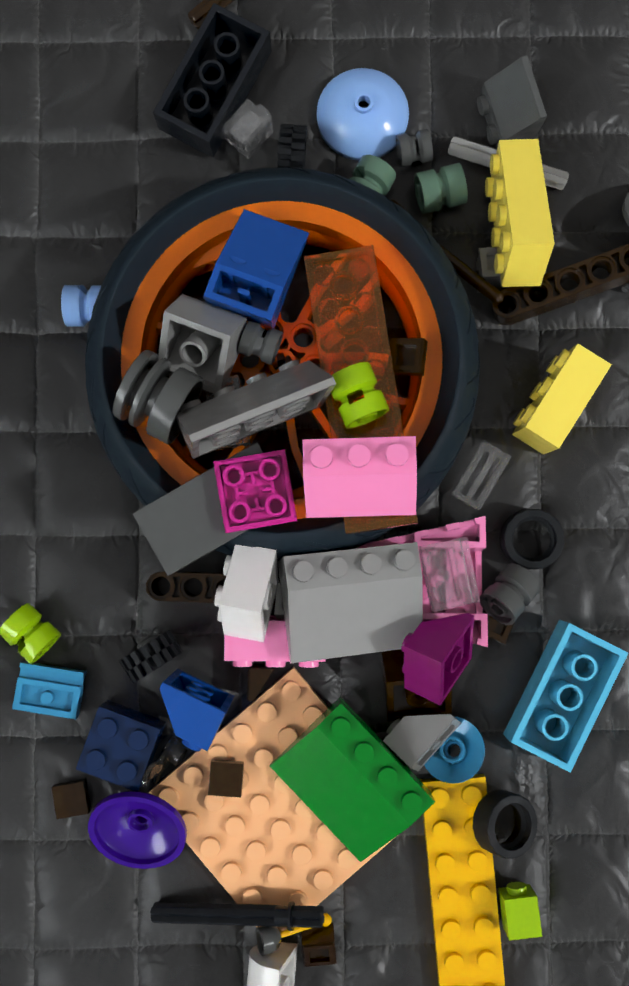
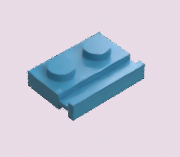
[12,661,87,719]

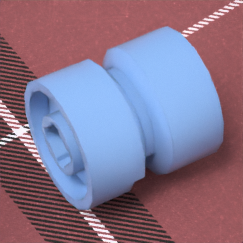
[61,285,101,327]

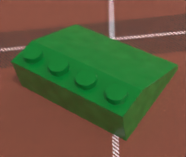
[270,697,435,862]

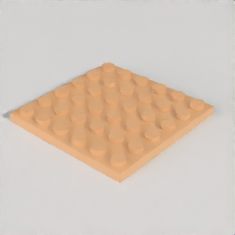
[148,667,398,931]

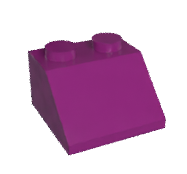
[401,613,474,705]

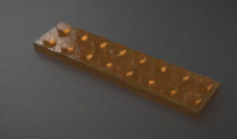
[304,245,418,535]

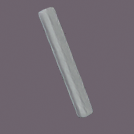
[448,136,569,190]

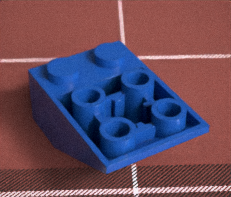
[203,209,309,329]

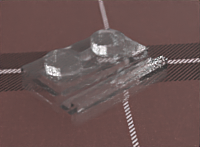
[418,537,480,612]

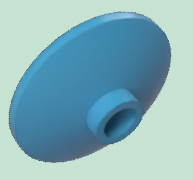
[424,717,485,784]

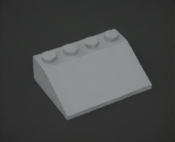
[176,360,336,459]
[278,542,423,664]

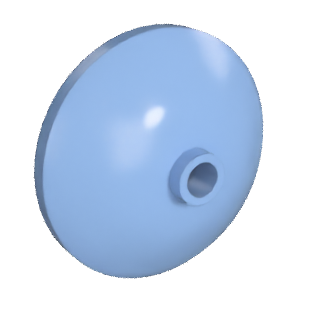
[317,68,409,161]

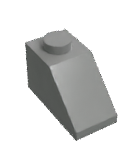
[383,714,461,771]

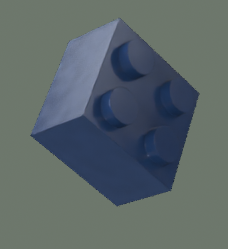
[76,700,166,791]

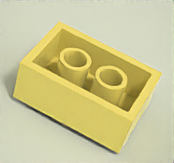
[512,344,612,455]

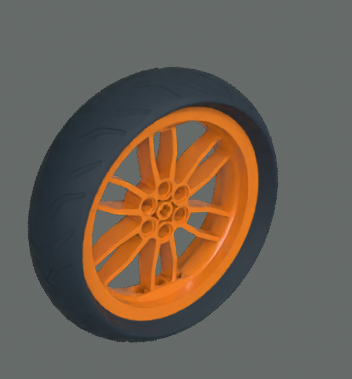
[85,167,480,562]

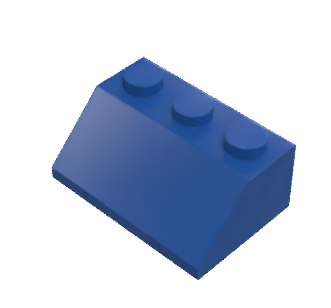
[159,669,234,751]

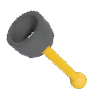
[255,913,332,956]

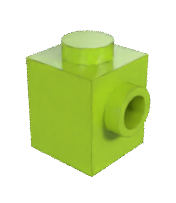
[498,882,542,941]

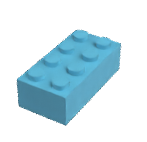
[503,620,628,773]

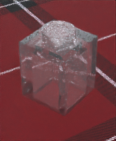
[223,99,273,159]

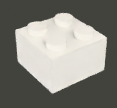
[214,544,278,642]

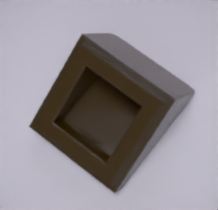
[247,664,274,701]
[301,922,337,967]

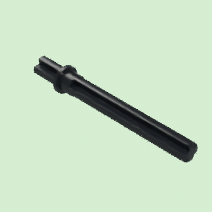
[150,902,324,931]

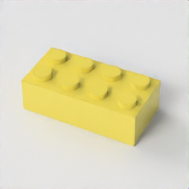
[485,139,555,287]

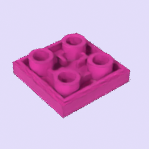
[213,449,297,533]

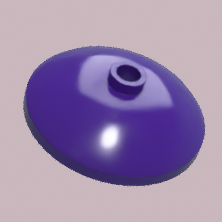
[88,791,187,869]

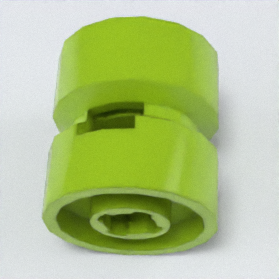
[331,362,389,429]
[0,603,61,664]

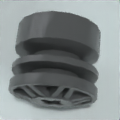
[112,350,204,445]

